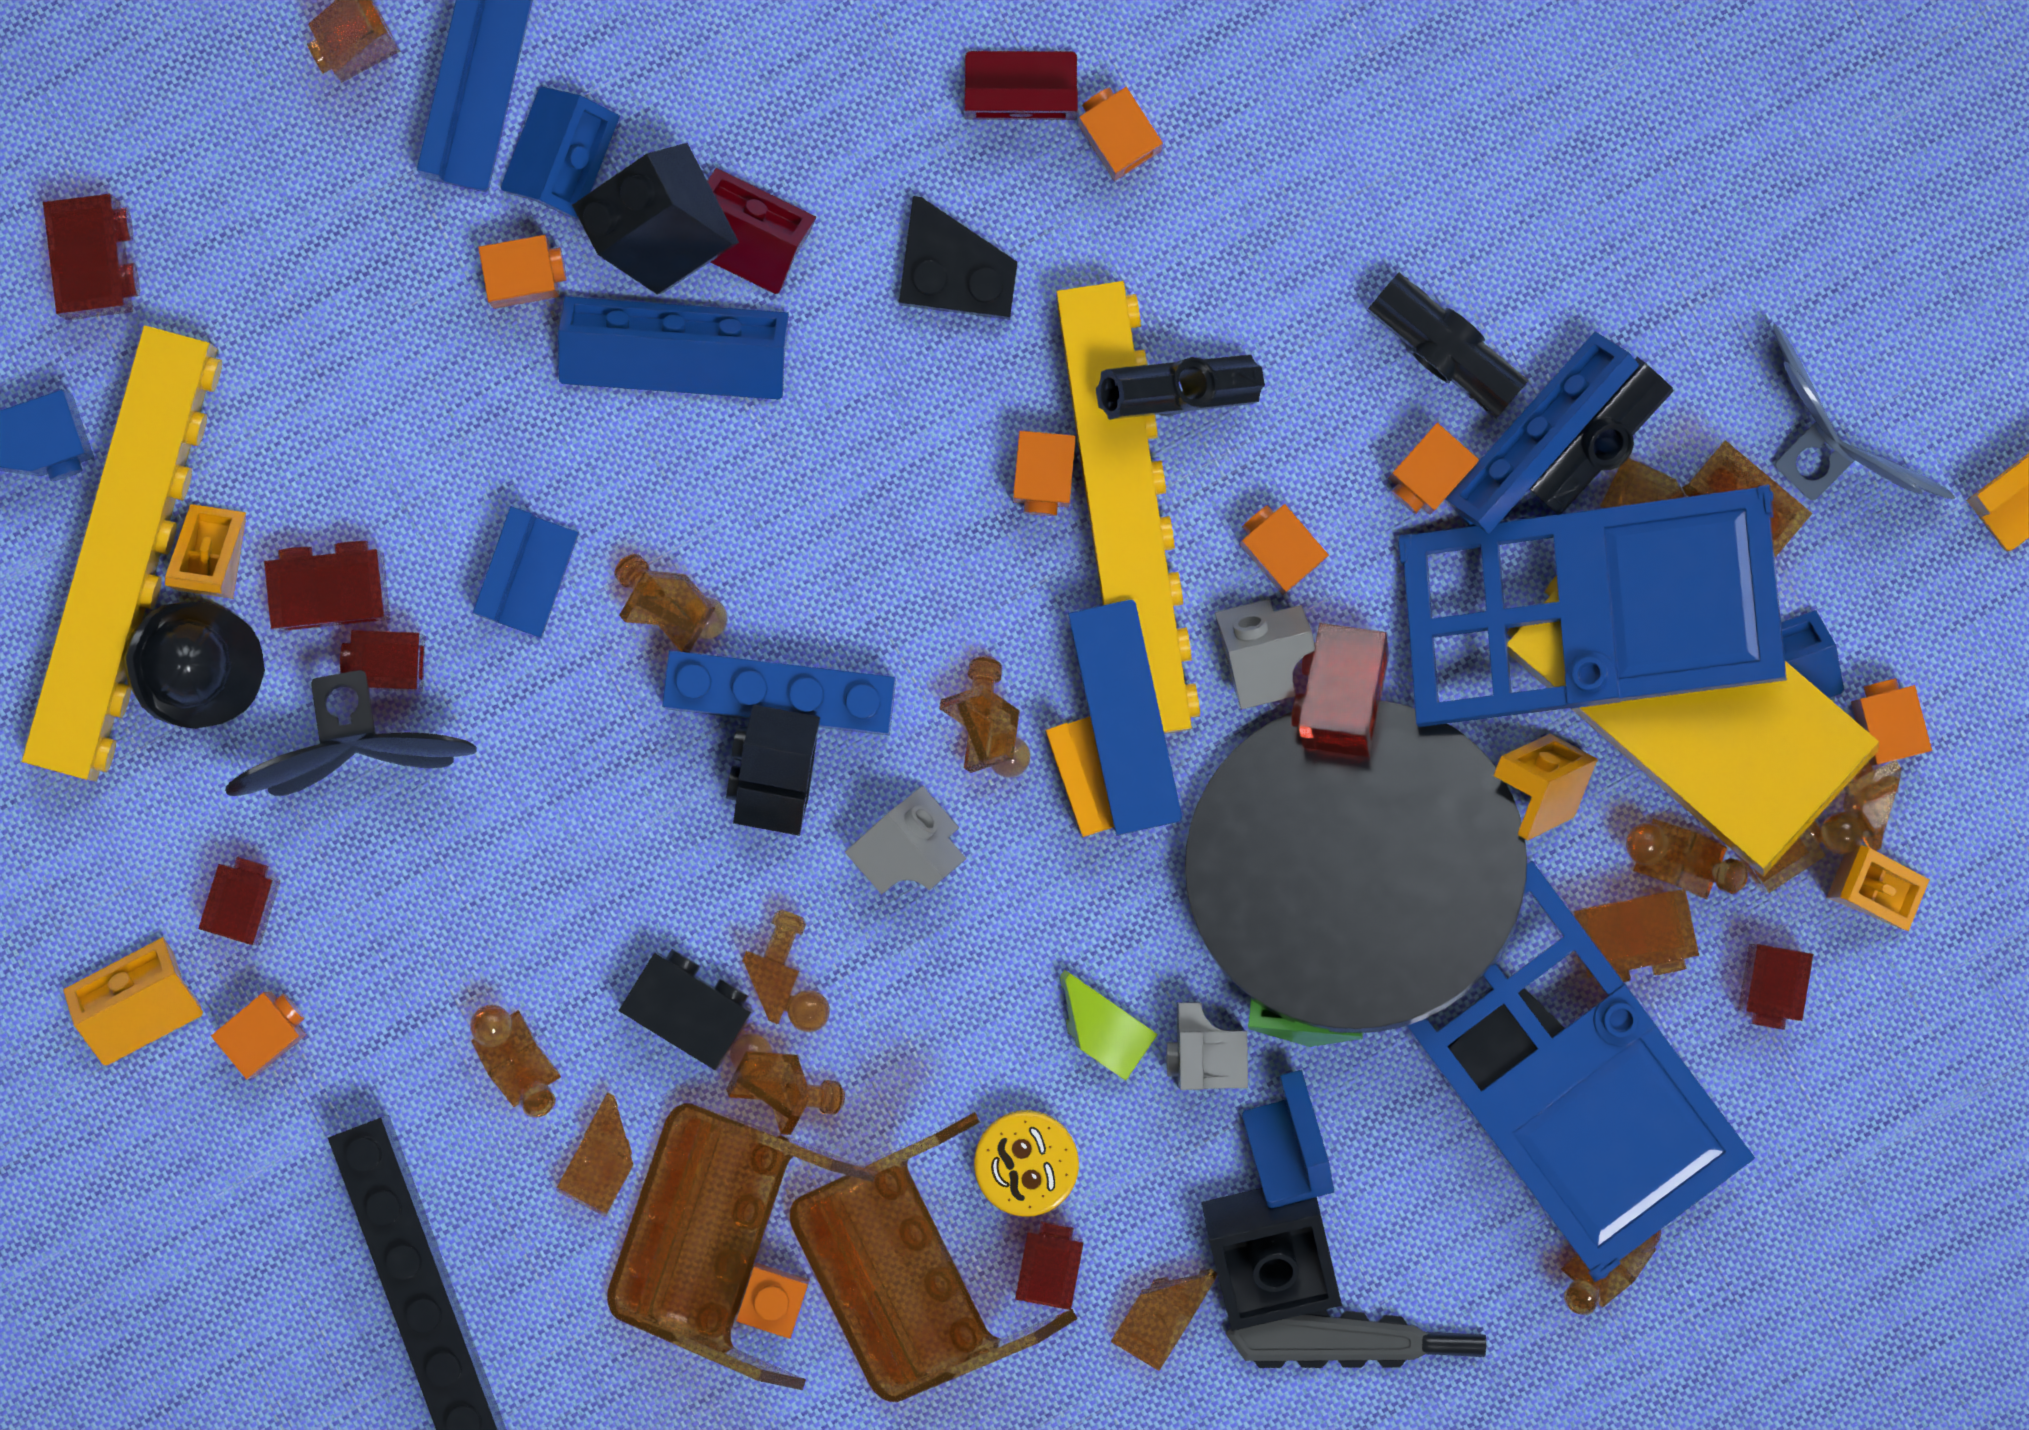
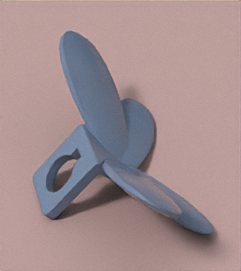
[1773,324,1955,501]

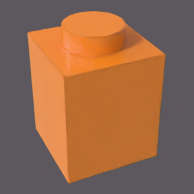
[1078,87,1163,182]
[478,235,567,309]
[1388,423,1479,515]
[1013,431,1076,516]
[1239,504,1329,595]
[1851,678,1932,766]
[211,991,307,1080]
[736,1263,810,1339]

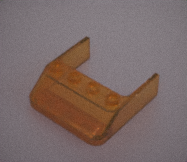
[607,1103,877,1390]
[790,1112,1077,1402]

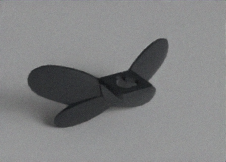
[225,670,477,796]

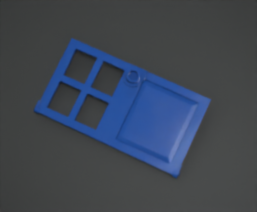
[1398,485,1787,727]
[1407,861,1755,1282]

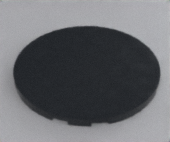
[1185,699,1527,1033]

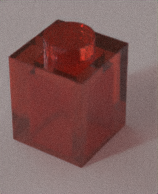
[340,630,426,692]
[198,856,281,945]
[1738,944,1814,1030]
[1015,1221,1084,1310]

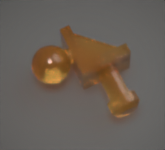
[614,554,728,653]
[939,655,1031,778]
[1820,760,1902,854]
[1626,818,1748,900]
[742,909,830,1032]
[470,1005,561,1118]
[726,1034,845,1135]
[1561,1230,1661,1315]

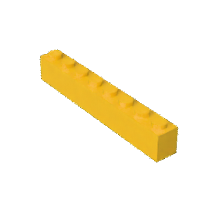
[1056,281,1200,734]
[21,325,222,781]

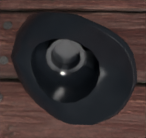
[123,602,265,729]

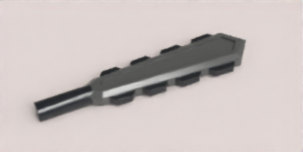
[1225,1310,1486,1368]

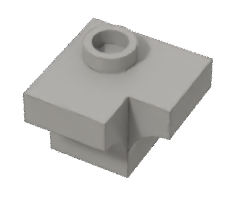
[1215,599,1316,710]
[845,786,967,895]
[1166,1002,1248,1090]

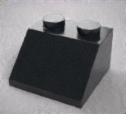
[572,143,739,295]
[1201,1188,1342,1331]

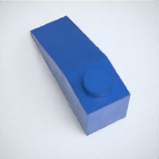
[0,389,94,481]

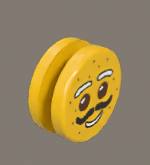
[974,1110,1079,1217]

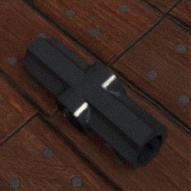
[1367,272,1529,419]
[1096,354,1265,420]
[1530,356,1674,515]

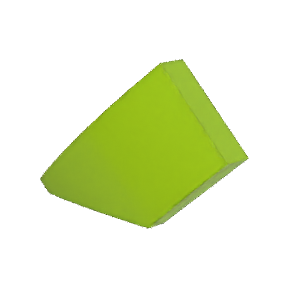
[1060,969,1158,1081]

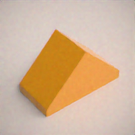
[165,504,246,599]
[1826,845,1930,932]

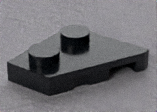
[899,196,1018,320]

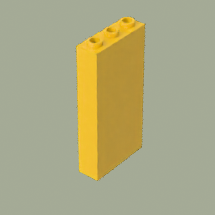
[1507,575,1879,877]

